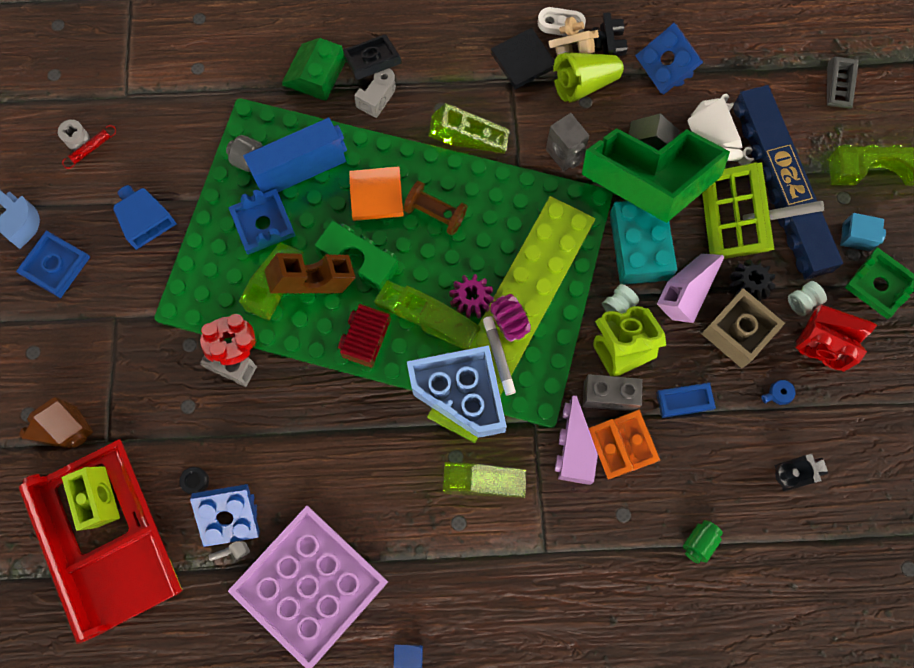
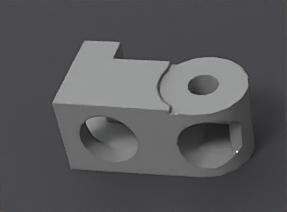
[354,68,396,118]
[200,355,257,387]

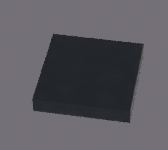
[491,28,555,89]
[343,34,402,80]

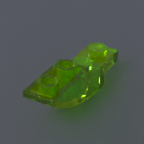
[374,280,481,350]

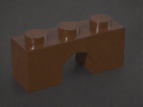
[264,253,356,293]

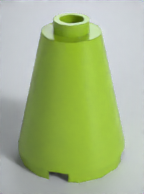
[553,52,624,103]

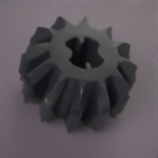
[730,259,776,302]

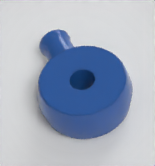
[761,380,796,405]

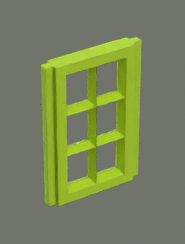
[702,162,775,259]

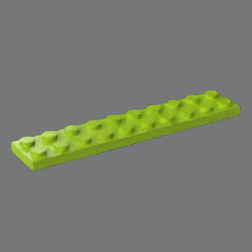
[427,196,596,443]

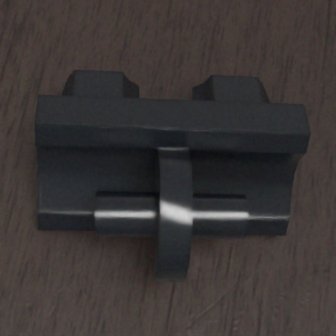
[592,12,628,57]
[775,454,828,492]

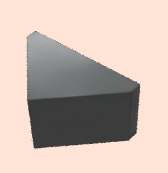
[628,113,679,150]

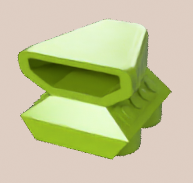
[593,306,666,377]

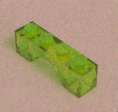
[828,145,914,186]

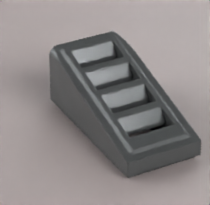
[827,56,859,109]

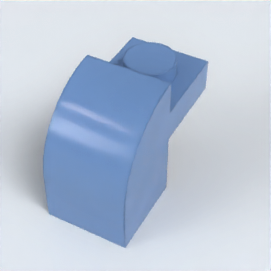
[0,190,40,249]

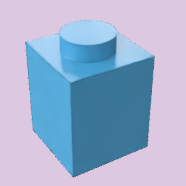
[840,213,886,252]

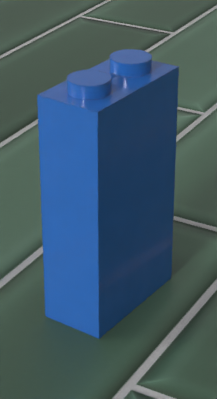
[243,118,347,193]

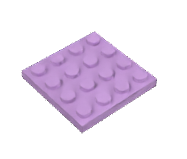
[228,506,388,668]

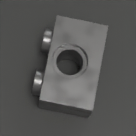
[546,113,590,171]
[583,374,642,412]

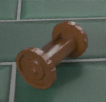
[403,181,468,235]

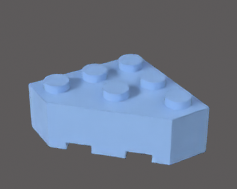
[407,345,507,438]

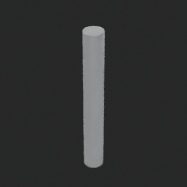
[743,201,824,220]

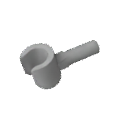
[209,541,250,561]

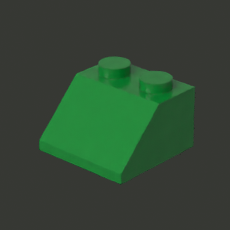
[282,38,345,101]

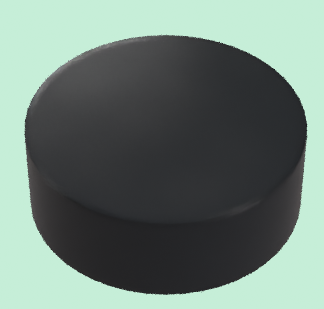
[179,467,209,495]

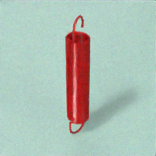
[62,125,116,169]

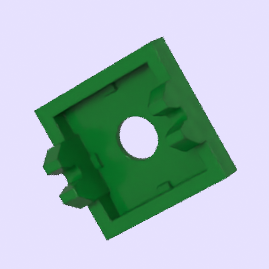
[844,247,914,319]

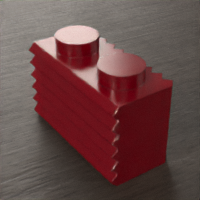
[338,304,391,368]

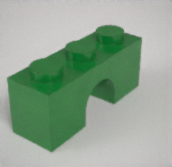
[314,221,399,293]

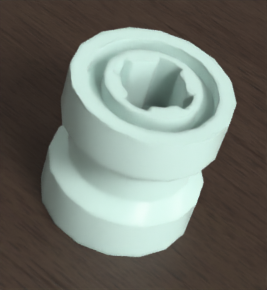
[788,281,827,316]
[602,284,639,314]

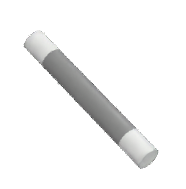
[483,316,516,396]

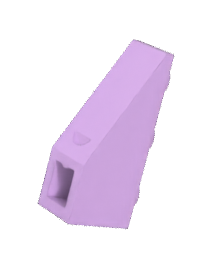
[657,254,724,323]
[555,396,598,485]

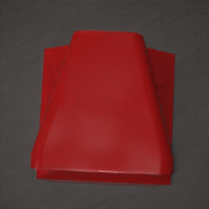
[795,304,877,372]

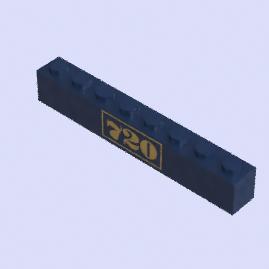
[733,85,843,280]

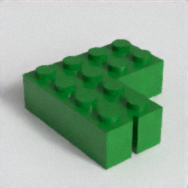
[582,128,730,223]

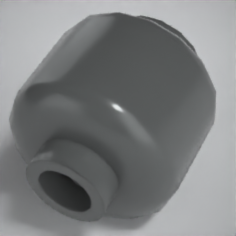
[226,135,263,172]

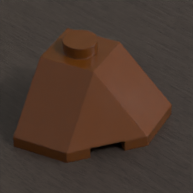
[19,397,93,448]

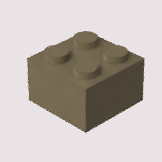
[702,288,785,368]

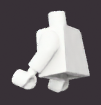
[687,94,754,165]

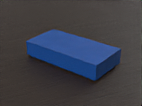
[656,383,716,418]

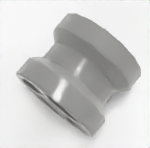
[58,119,90,151]

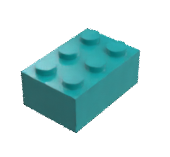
[610,201,677,285]

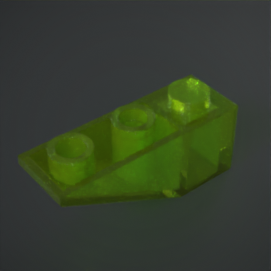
[239,242,304,321]

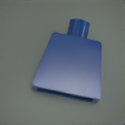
[113,185,177,250]

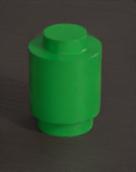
[683,520,723,564]

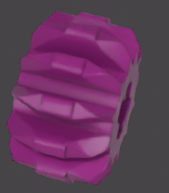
[449,274,494,319]
[490,294,531,342]

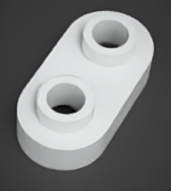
[538,7,586,36]

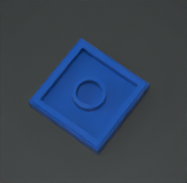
[16,230,90,299]

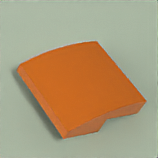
[349,166,404,221]
[588,410,661,480]

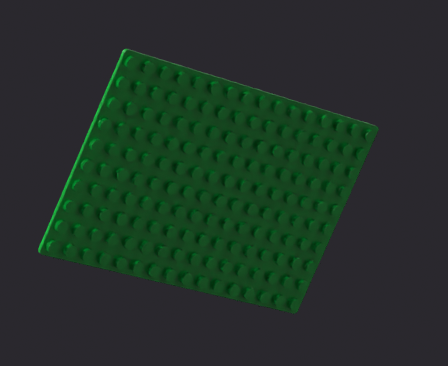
[154,98,613,428]

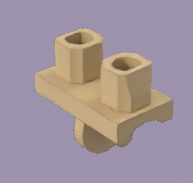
[549,17,599,56]

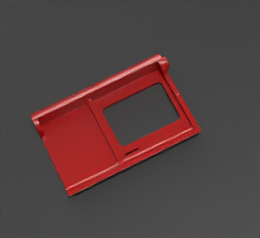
[19,439,183,644]

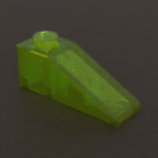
[428,103,510,153]
[443,462,526,498]

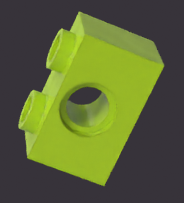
[62,466,120,531]

